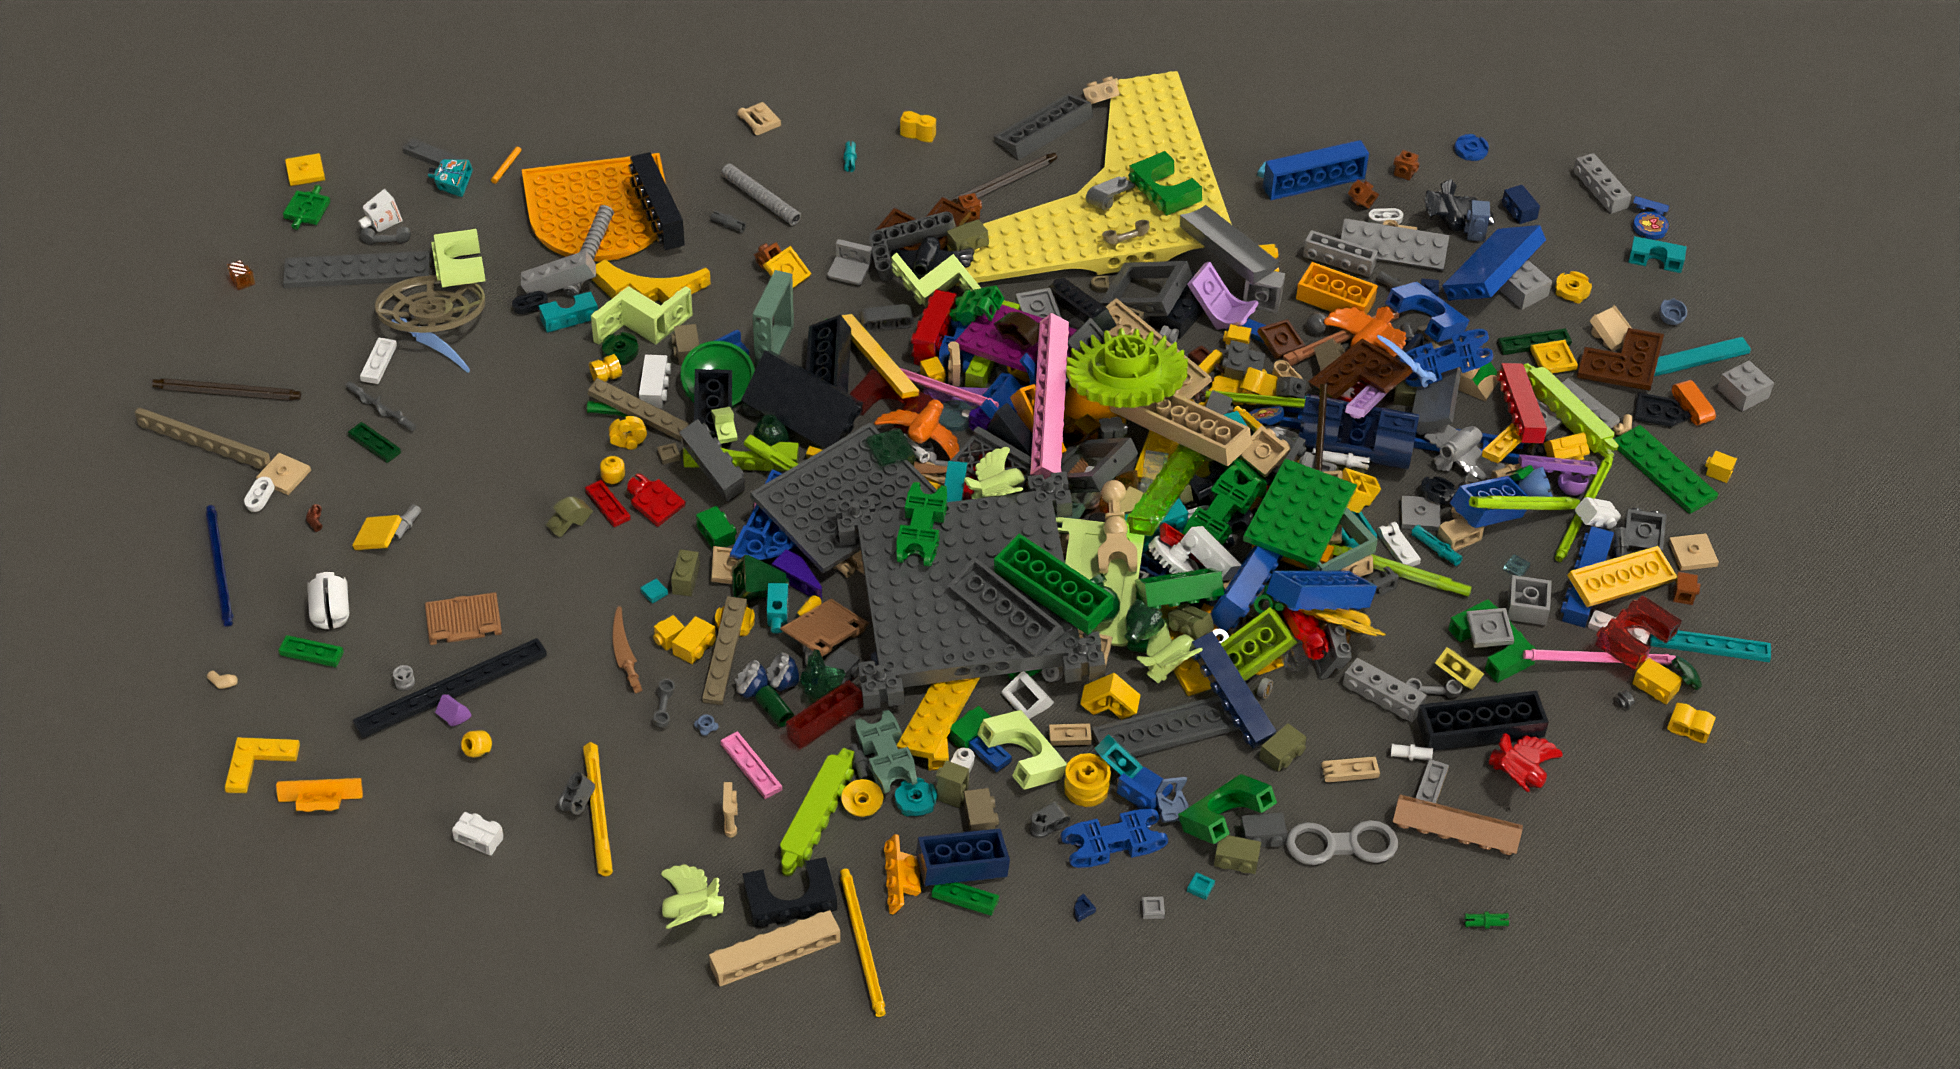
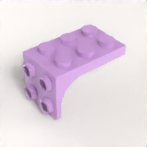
[1187,262,1259,330]

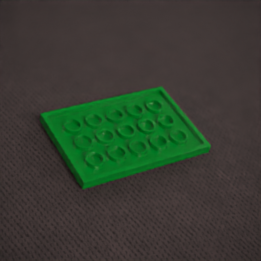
[1243,458,1357,568]

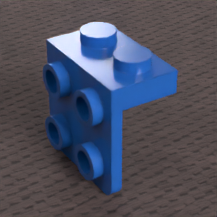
[1117,766,1173,810]

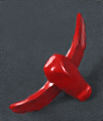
[1489,733,1563,792]

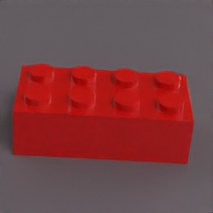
[911,290,956,366]

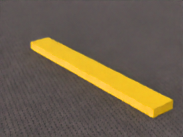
[842,314,919,399]

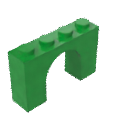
[1128,151,1202,216]
[1448,599,1536,683]
[1178,774,1277,844]

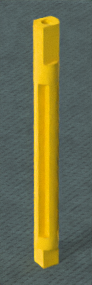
[583,742,613,877]

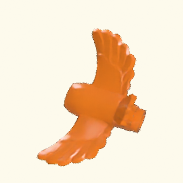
[1324,306,1406,357]
[874,399,960,461]

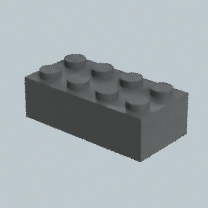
[679,419,746,502]

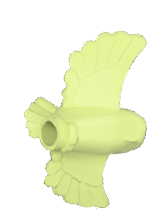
[964,447,1025,499]
[1136,618,1203,683]
[661,864,724,929]

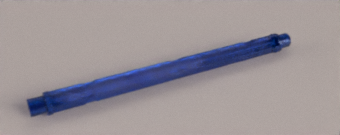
[206,505,234,627]

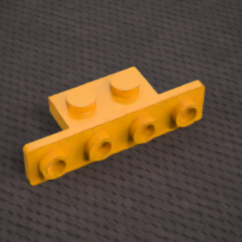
[276,778,363,812]
[884,834,921,915]

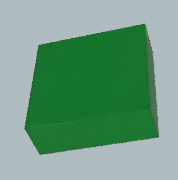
[1509,465,1534,482]

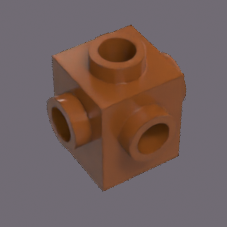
[1393,150,1420,181]
[1348,180,1379,209]
[958,193,982,223]
[753,242,782,270]

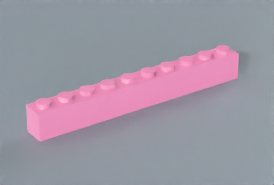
[1030,313,1069,479]

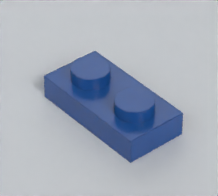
[1633,196,1670,215]
[969,736,1012,772]

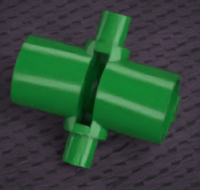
[1254,585,1287,615]

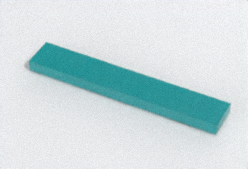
[1654,337,1751,377]
[1650,627,1771,662]

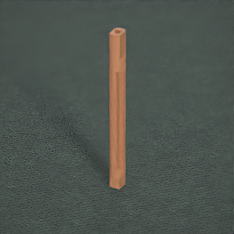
[1283,308,1399,366]

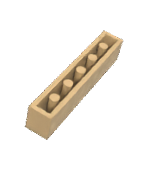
[709,910,840,987]

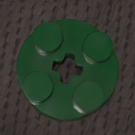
[602,332,639,366]

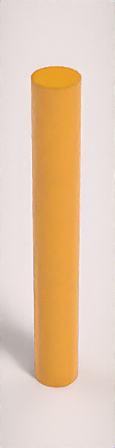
[491,146,522,184]

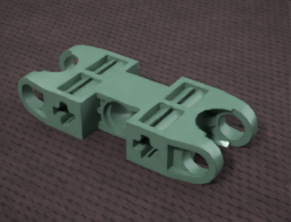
[855,710,918,794]

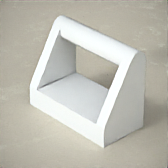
[1001,671,1054,719]

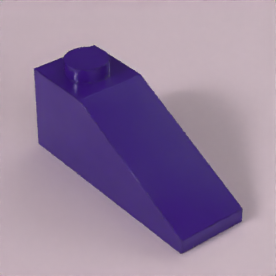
[772,549,822,600]

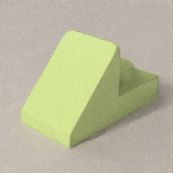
[711,407,737,444]

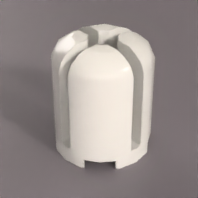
[307,572,349,629]

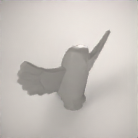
[1424,424,1505,480]

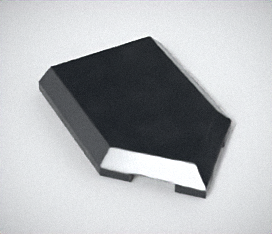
[1634,392,1692,427]

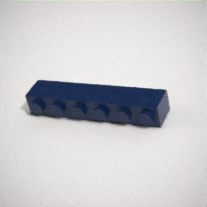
[1189,631,1276,749]

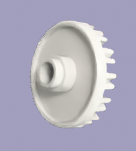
[1148,536,1199,574]

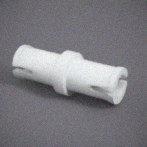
[1391,743,1433,761]

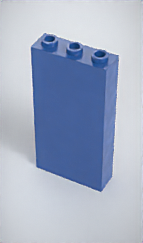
[1442,225,1546,300]

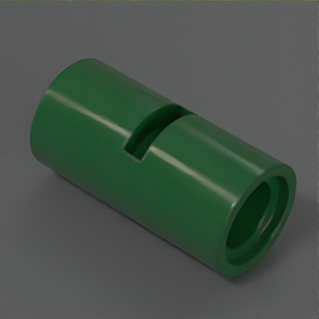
[755,685,794,727]

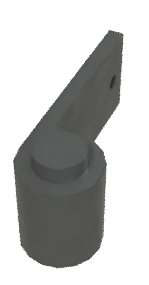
[1086,176,1135,210]

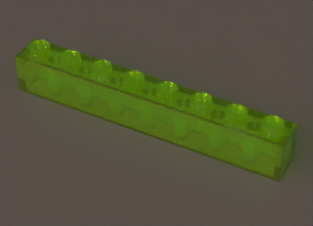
[1127,444,1207,536]

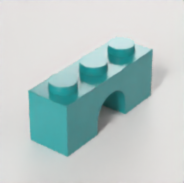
[1628,236,1687,273]
[539,291,598,333]

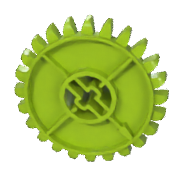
[1066,328,1188,408]

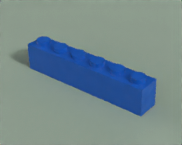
[1561,526,1614,628]

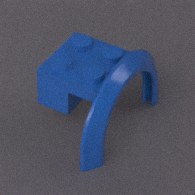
[980,353,1037,420]

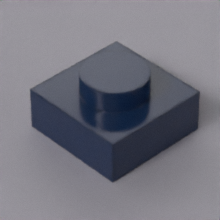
[1420,278,1439,297]

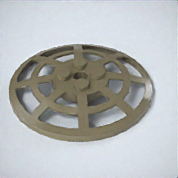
[375,275,486,333]

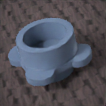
[694,715,719,736]

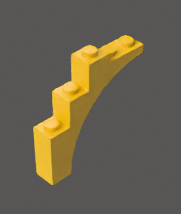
[592,259,711,303]

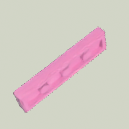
[720,731,782,799]

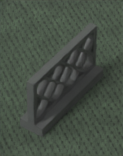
[951,426,1032,495]

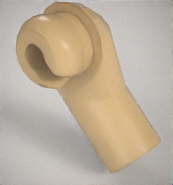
[1613,414,1632,436]
[207,671,238,689]

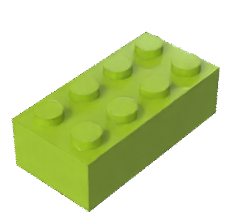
[1221,607,1298,681]

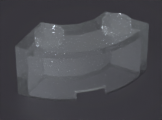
[1139,450,1171,494]

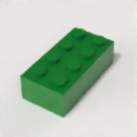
[1135,568,1224,610]

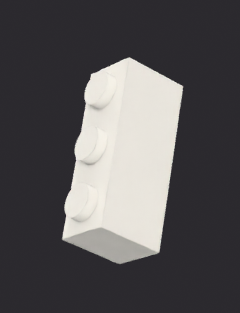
[639,355,671,408]
[1180,526,1242,581]

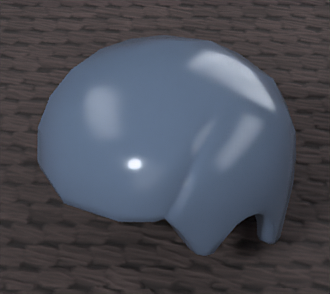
[1659,298,1687,325]

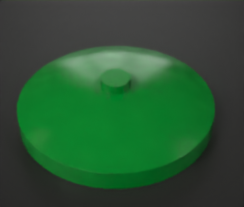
[681,341,755,408]

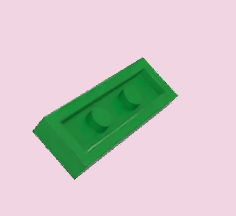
[278,635,344,667]
[932,882,999,916]

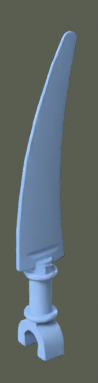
[391,317,470,373]
[1377,335,1437,388]

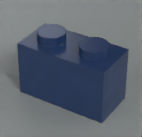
[1502,185,1540,224]

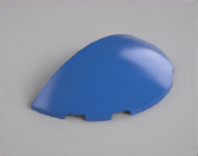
[730,469,795,560]

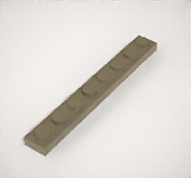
[135,407,271,469]

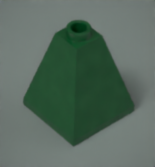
[732,555,789,602]

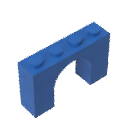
[1385,282,1470,342]

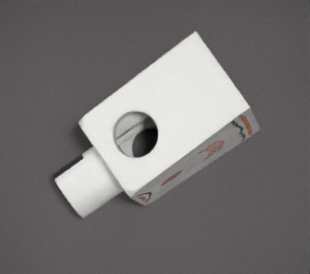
[358,189,403,232]

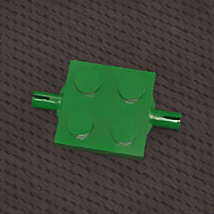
[283,185,330,230]

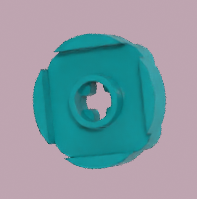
[895,778,937,816]

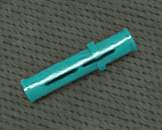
[1411,525,1463,566]

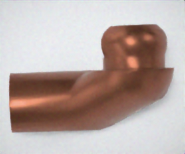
[306,504,323,532]

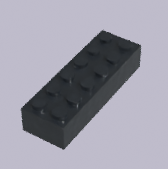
[628,152,685,251]
[806,314,851,393]
[1416,690,1549,751]

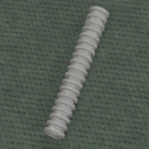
[721,163,801,226]
[563,205,614,296]

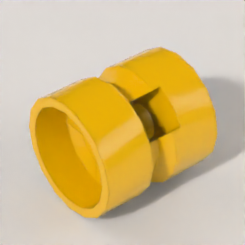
[589,354,622,382]

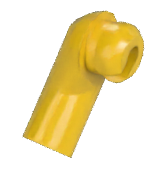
[797,595,822,616]

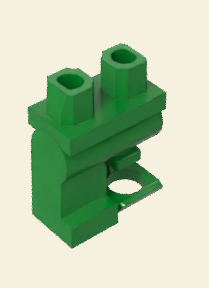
[950,285,1005,326]

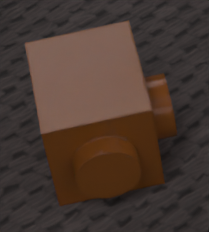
[1673,572,1701,605]

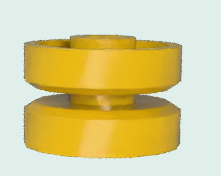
[1064,753,1111,807]

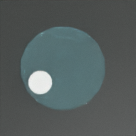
[939,400,972,431]

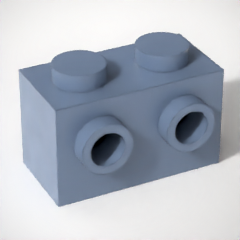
[1464,200,1490,242]

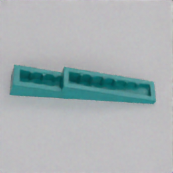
[944,461,967,502]

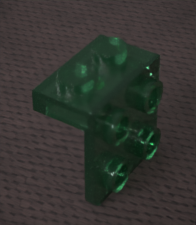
[866,429,916,466]
[800,649,846,707]

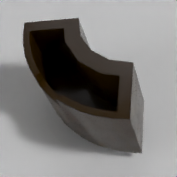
[994,312,1040,350]
[1062,414,1101,446]

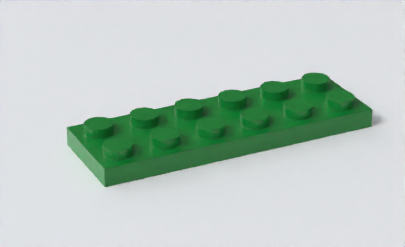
[1614,425,1718,514]

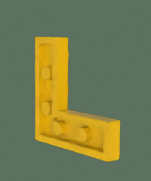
[225,737,300,793]

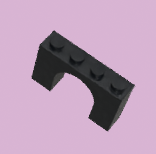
[742,857,837,927]

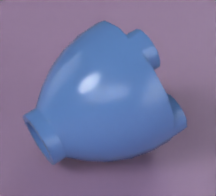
[1518,466,1553,497]

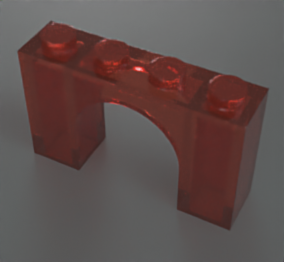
[850,369,934,434]
[1595,595,1682,671]

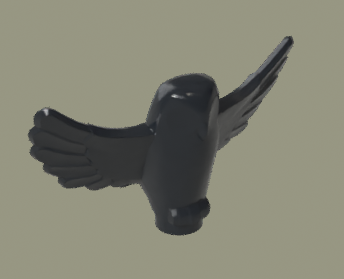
[1424,179,1495,232]
[891,236,974,280]

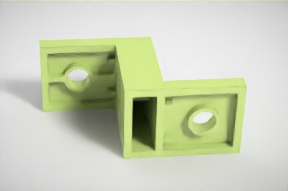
[891,253,981,308]
[591,286,693,345]

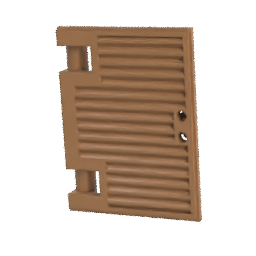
[425,592,502,645]
[780,599,869,658]

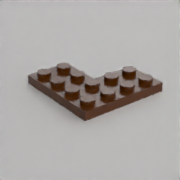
[876,197,971,251]
[1577,328,1664,391]
[1308,338,1413,399]

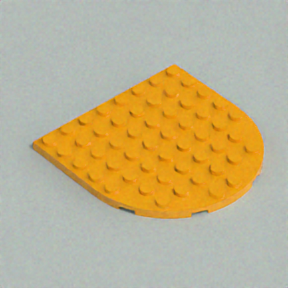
[522,153,666,262]

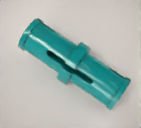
[843,141,857,172]

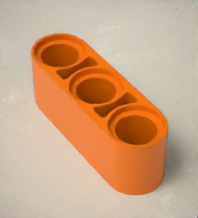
[1672,380,1716,425]

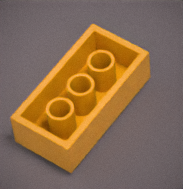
[1296,262,1378,315]

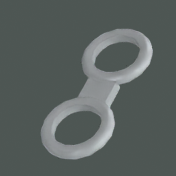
[1286,820,1398,865]

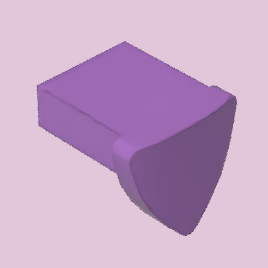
[435,695,471,727]

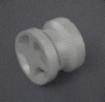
[1160,325,1179,344]
[393,665,415,691]

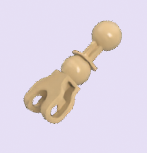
[1098,480,1137,574]

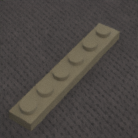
[587,378,690,442]
[702,596,747,705]

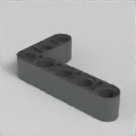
[869,212,956,281]

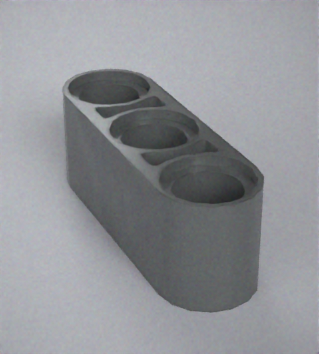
[859,304,914,332]

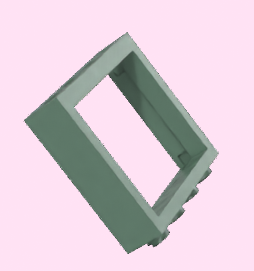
[753,270,794,367]
[1305,507,1378,571]

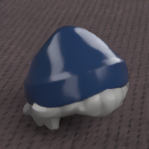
[767,652,799,692]
[734,660,768,698]

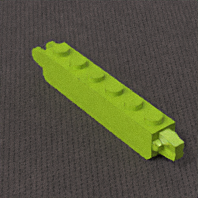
[1524,363,1618,458]
[780,748,854,876]

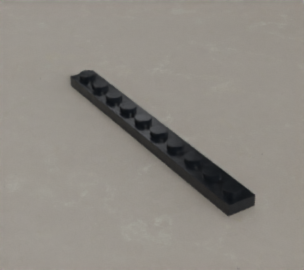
[353,638,547,738]

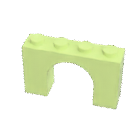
[431,229,485,287]
[977,710,1067,790]

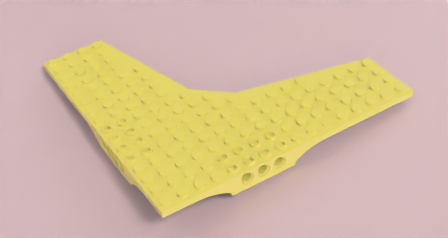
[946,71,1232,286]

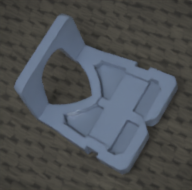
[1155,777,1189,823]

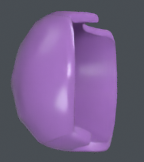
[1558,473,1589,496]

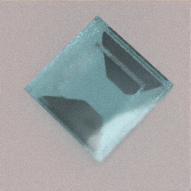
[1503,554,1531,576]

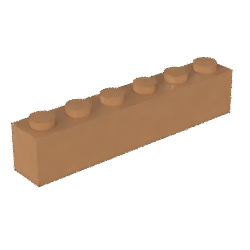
[1393,794,1523,855]

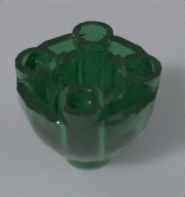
[752,414,789,446]
[1124,599,1165,645]

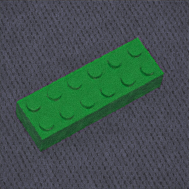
[994,533,1114,635]

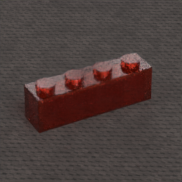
[786,680,863,749]

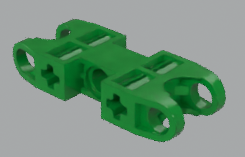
[1182,465,1262,545]
[897,482,947,567]

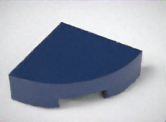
[1074,893,1096,922]

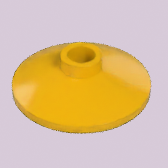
[842,779,883,817]

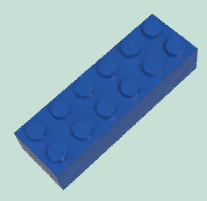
[1263,140,1369,200]
[1210,545,1283,632]
[1266,571,1377,611]

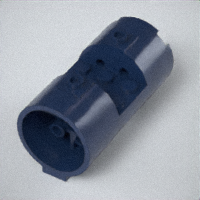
[1299,394,1420,470]

